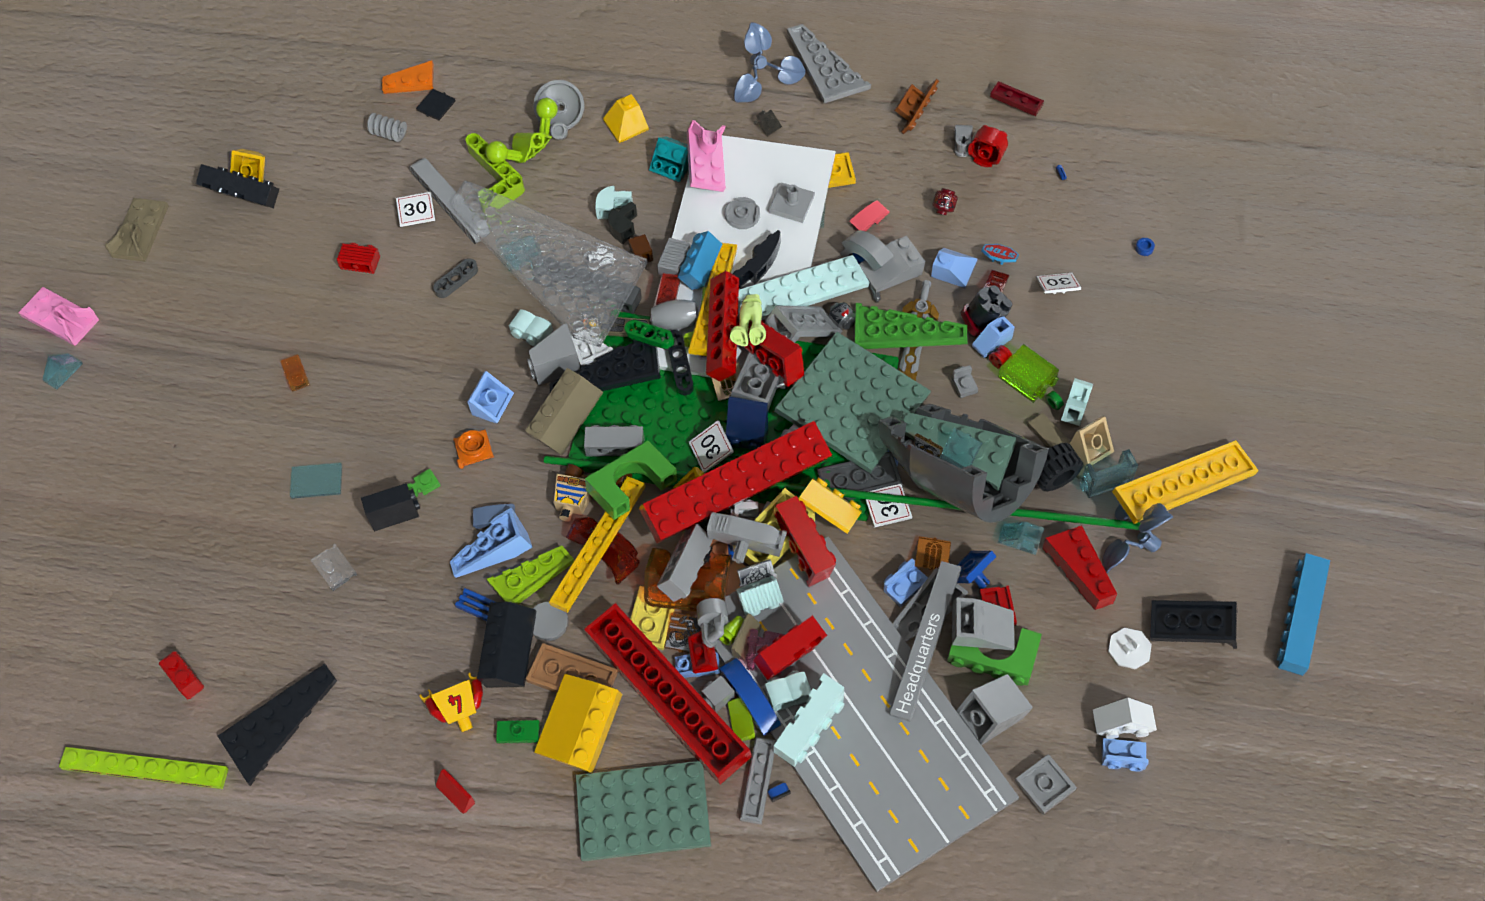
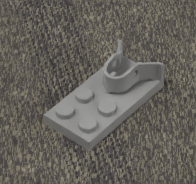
[766,306,842,342]

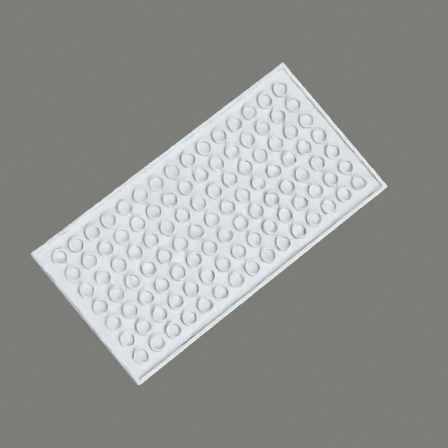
[648,135,836,389]

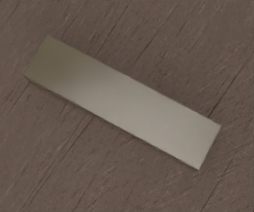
[1028,413,1094,479]

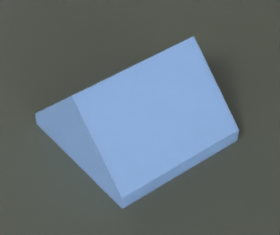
[467,371,514,423]

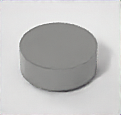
[550,122,568,140]

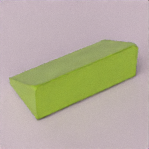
[728,698,755,741]

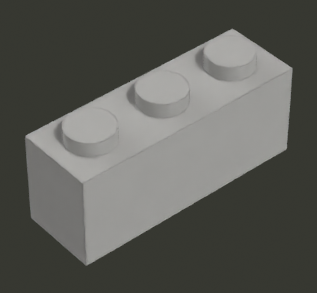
[584,425,644,456]

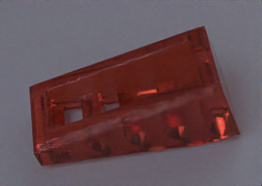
[984,270,1009,293]

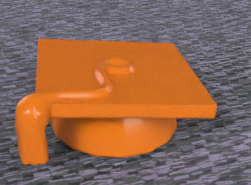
[454,429,494,469]

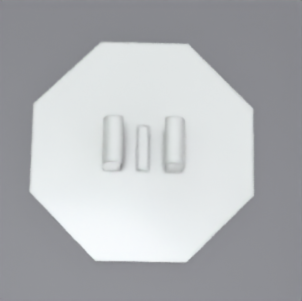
[1108,628,1152,669]

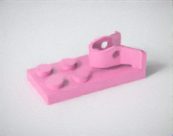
[686,120,726,192]
[18,287,99,346]

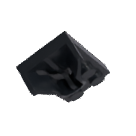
[1150,600,1238,649]

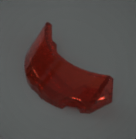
[566,517,640,585]

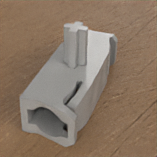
[707,512,787,564]

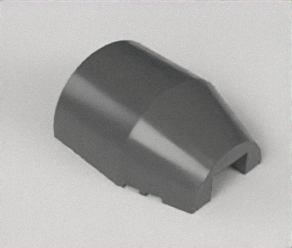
[879,404,1048,523]

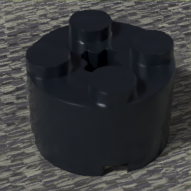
[968,285,1013,327]

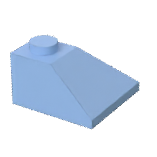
[931,248,977,288]

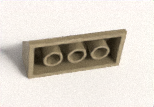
[525,368,603,455]

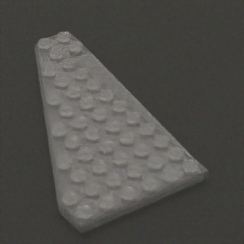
[452,180,647,347]

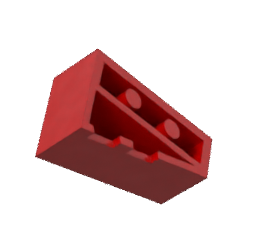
[753,615,828,680]

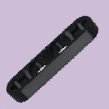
[667,330,694,396]

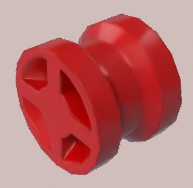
[989,345,1013,369]

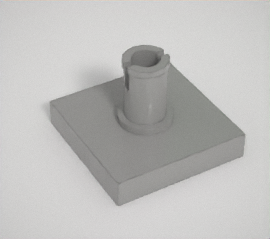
[769,183,815,223]

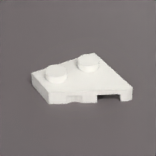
[571,330,613,366]

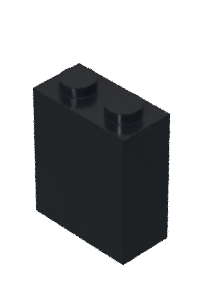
[361,483,421,532]

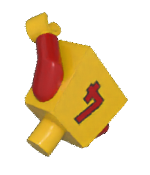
[419,672,483,733]

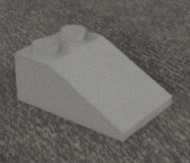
[859,236,925,293]
[731,352,781,410]

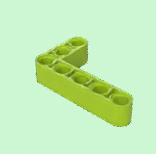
[465,133,525,215]

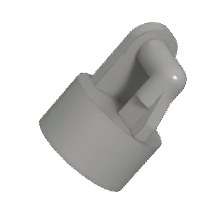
[696,598,728,648]

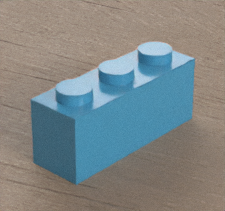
[678,231,722,290]

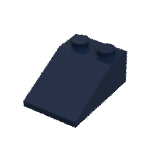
[726,396,768,451]

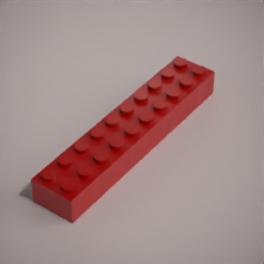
[639,421,832,543]
[584,603,752,785]

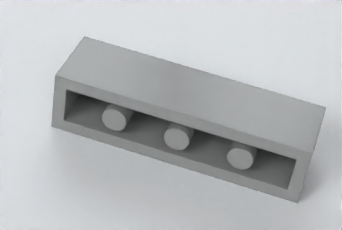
[657,523,713,602]

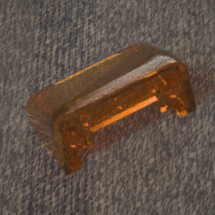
[644,548,731,611]

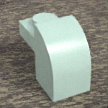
[595,186,633,219]
[1061,378,1093,426]

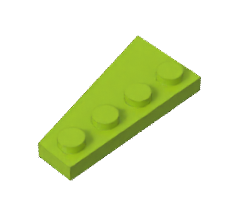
[487,545,574,605]

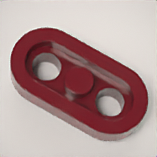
[961,304,986,337]

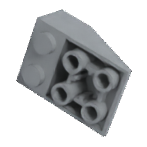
[952,597,1014,650]

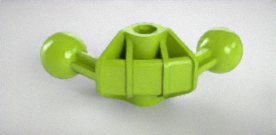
[485,98,558,164]

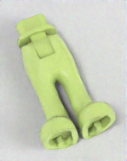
[730,294,766,346]

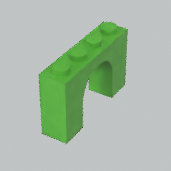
[585,441,677,520]
[947,628,1042,686]

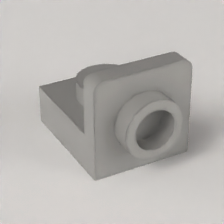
[952,365,978,398]

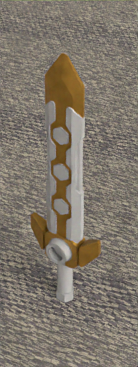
[899,280,939,381]

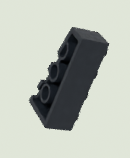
[195,164,279,209]

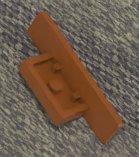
[894,79,939,134]

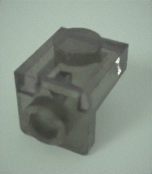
[753,110,782,137]

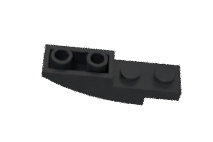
[733,230,781,288]

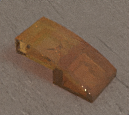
[281,355,310,392]

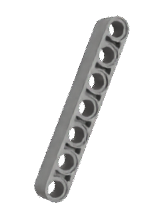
[409,157,490,244]

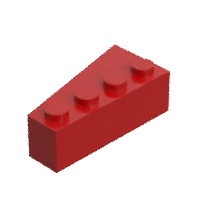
[737,321,804,387]
[773,496,836,587]
[1042,525,1117,610]

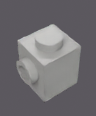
[702,676,735,712]

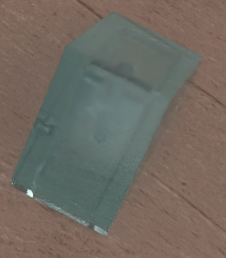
[42,353,83,390]

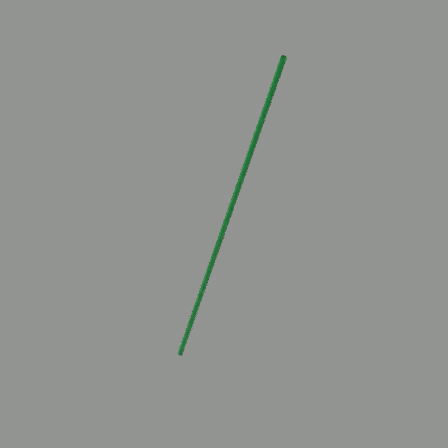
[544,456,1141,530]

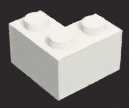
[1093,698,1157,739]

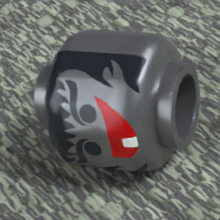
[829,302,856,330]

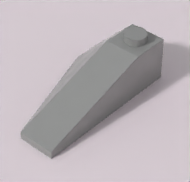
[892,567,969,642]

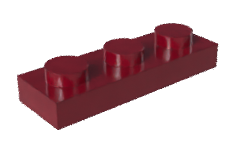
[990,81,1044,116]

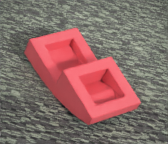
[850,200,890,231]

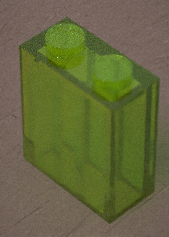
[998,344,1059,403]

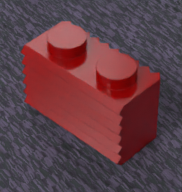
[337,242,380,274]
[159,651,204,700]

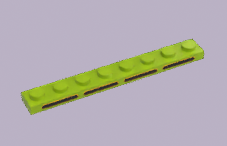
[59,747,229,789]

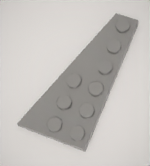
[787,24,871,103]

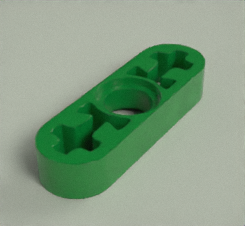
[624,320,675,349]

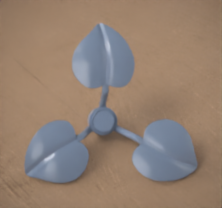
[734,22,806,102]
[1102,503,1173,574]

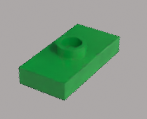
[496,720,540,743]

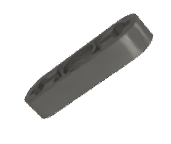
[433,258,478,298]

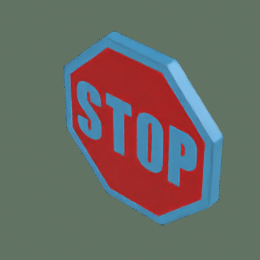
[981,244,1019,265]

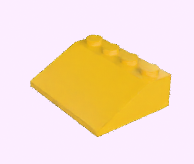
[534,674,623,773]

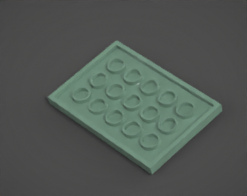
[576,761,711,861]

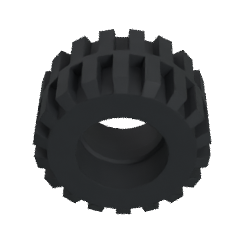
[1037,443,1084,492]

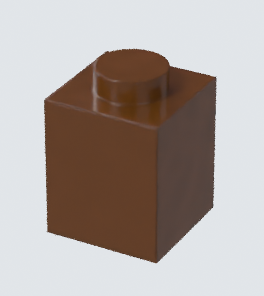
[628,234,654,266]

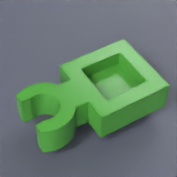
[407,469,441,497]

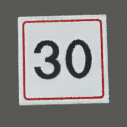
[396,192,435,227]
[1037,273,1081,294]
[689,421,734,473]
[865,484,912,528]

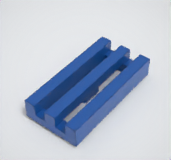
[455,588,495,621]

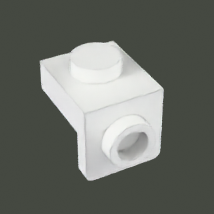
[731,500,759,517]

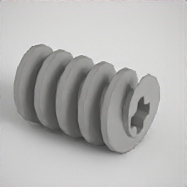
[367,113,407,142]

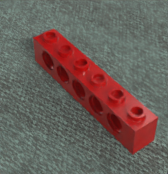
[706,271,739,381]

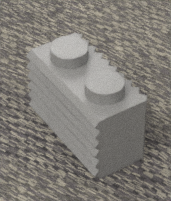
[658,238,691,280]

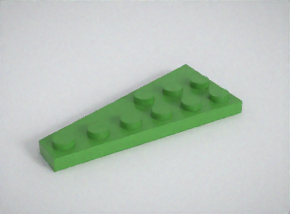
[855,303,968,349]

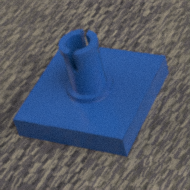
[957,551,996,589]

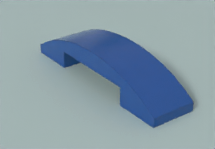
[719,658,781,736]

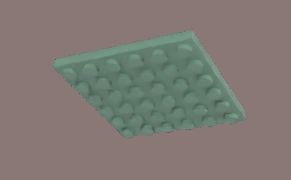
[775,332,931,474]

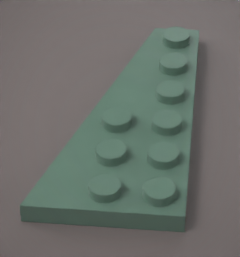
[901,411,1016,490]

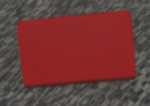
[688,631,718,674]
[436,769,475,814]

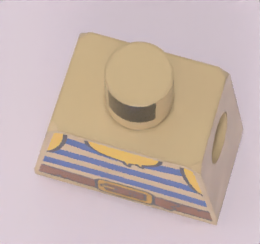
[554,474,592,522]

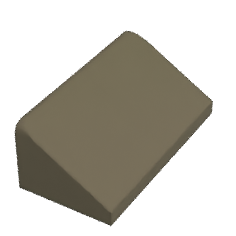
[731,613,762,661]

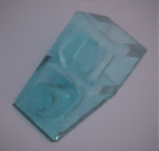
[997,522,1044,555]

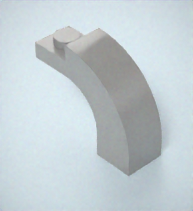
[840,230,894,271]

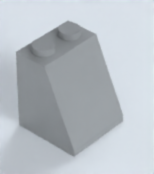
[527,323,581,385]
[956,674,1033,745]

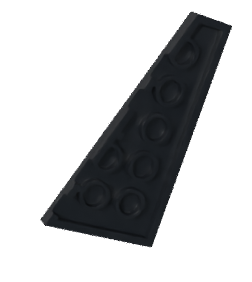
[218,663,337,786]

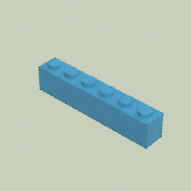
[1277,553,1330,676]

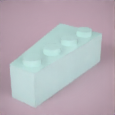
[774,673,845,767]

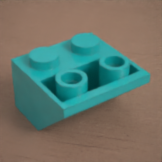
[649,137,689,182]

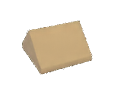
[1070,416,1114,467]

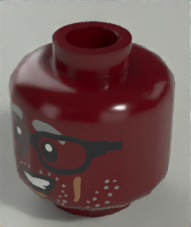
[932,188,958,215]

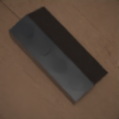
[477,602,537,688]

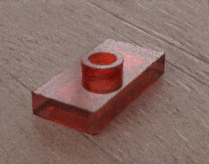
[656,273,681,305]

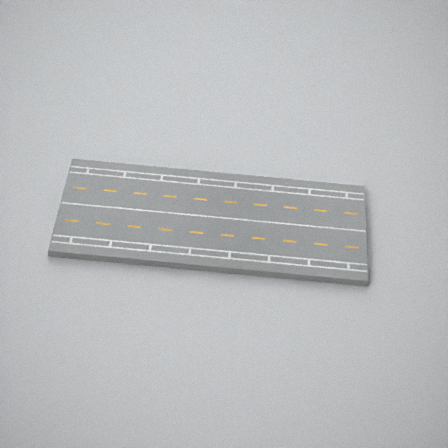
[694,537,1019,893]

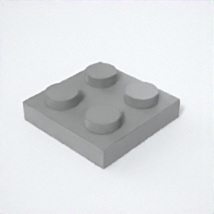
[1015,754,1077,815]

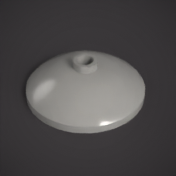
[533,80,585,130]

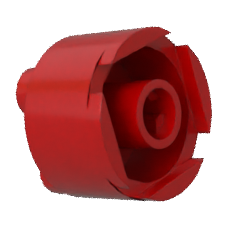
[968,125,1008,167]

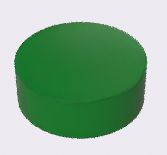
[1046,391,1064,410]

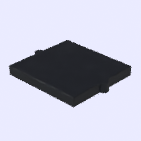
[416,89,456,121]

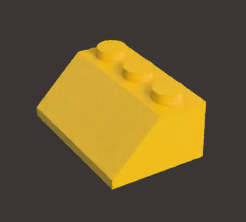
[798,477,862,534]

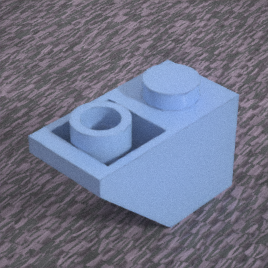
[972,316,1015,358]

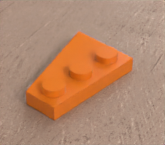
[382,60,434,94]

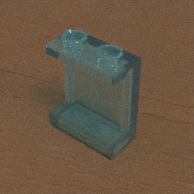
[1080,449,1138,498]

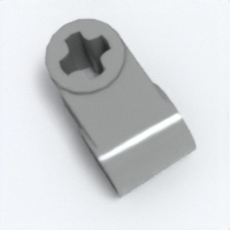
[954,125,973,157]

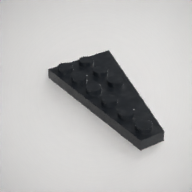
[549,331,661,393]

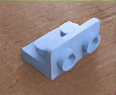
[883,559,928,607]
[1102,738,1148,772]

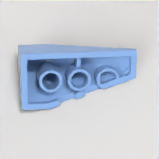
[450,508,532,578]

